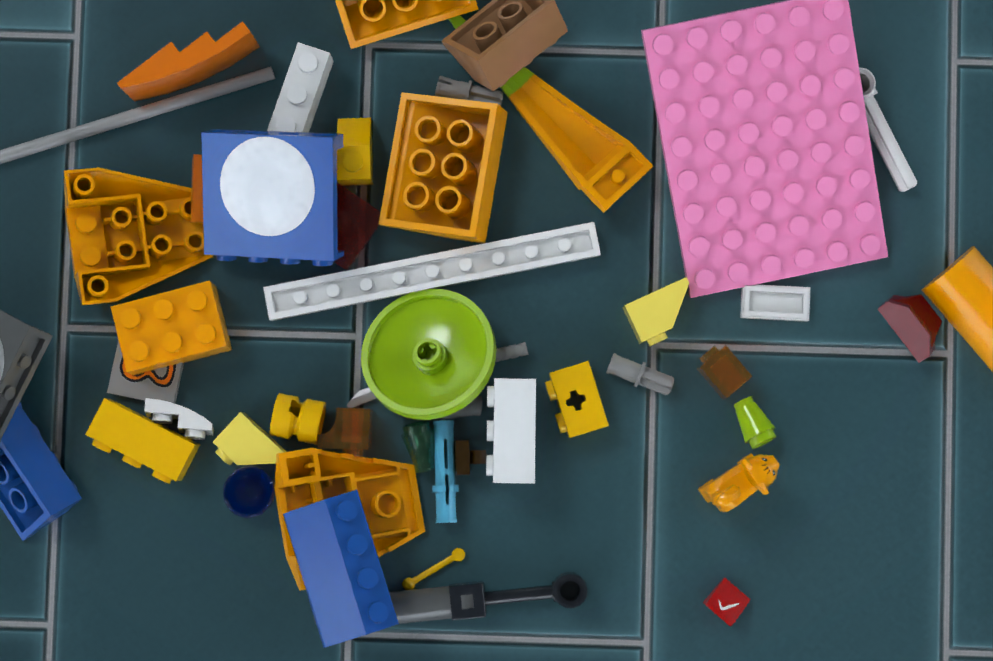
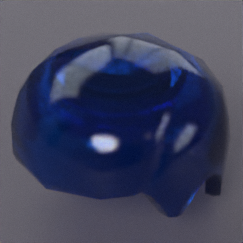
[223,465,275,518]

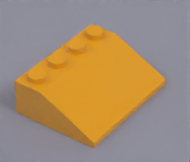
[379,92,508,243]

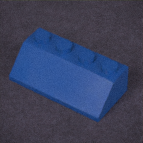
[0,402,82,541]
[283,490,399,648]

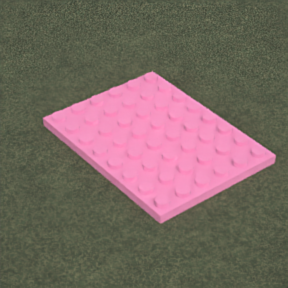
[641,0,888,298]

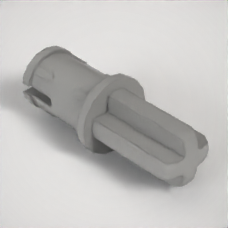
[435,76,503,106]
[606,353,674,395]

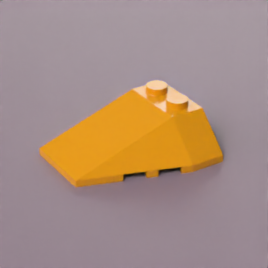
[274,448,426,591]

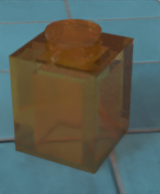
[697,345,753,399]

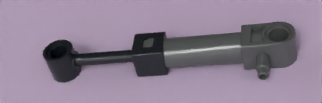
[313,572,587,624]

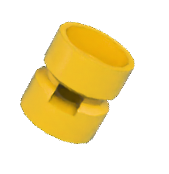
[270,393,326,445]

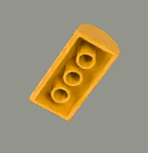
[922,246,993,372]

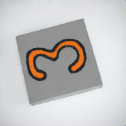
[107,340,184,404]

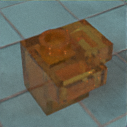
[318,408,373,456]

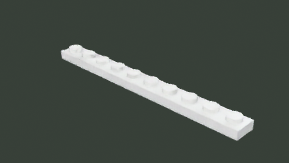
[263,222,601,321]

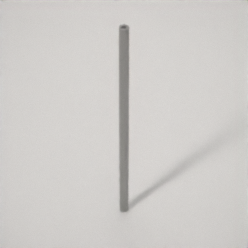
[0,66,275,164]

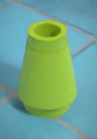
[733,396,776,449]

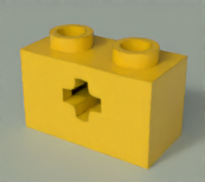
[545,361,609,438]

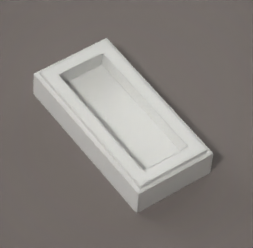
[740,284,810,322]

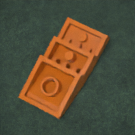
[117,21,260,102]

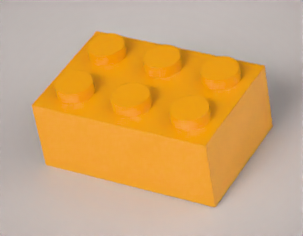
[111,280,232,375]

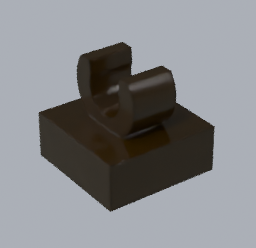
[454,440,486,475]

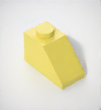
[623,277,689,346]
[213,412,287,465]

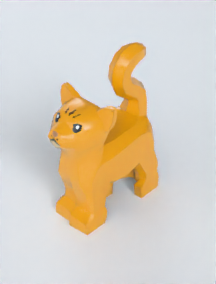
[698,453,780,512]

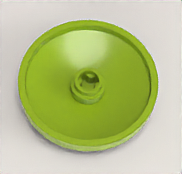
[361,289,496,420]

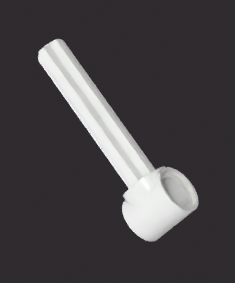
[859,68,917,192]

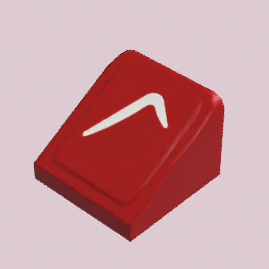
[703,577,750,627]

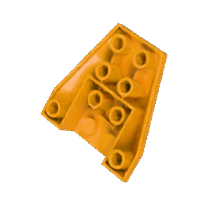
[64,167,213,306]

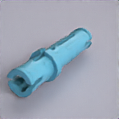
[432,420,459,523]

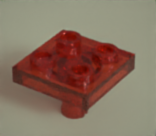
[333,183,380,271]

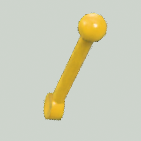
[402,548,465,590]

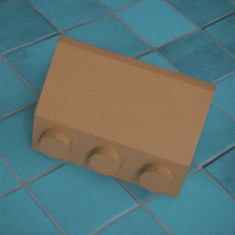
[442,0,568,91]

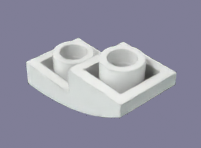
[144,398,214,440]

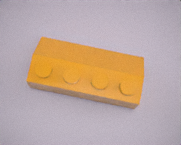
[335,0,478,49]

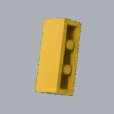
[85,398,200,484]

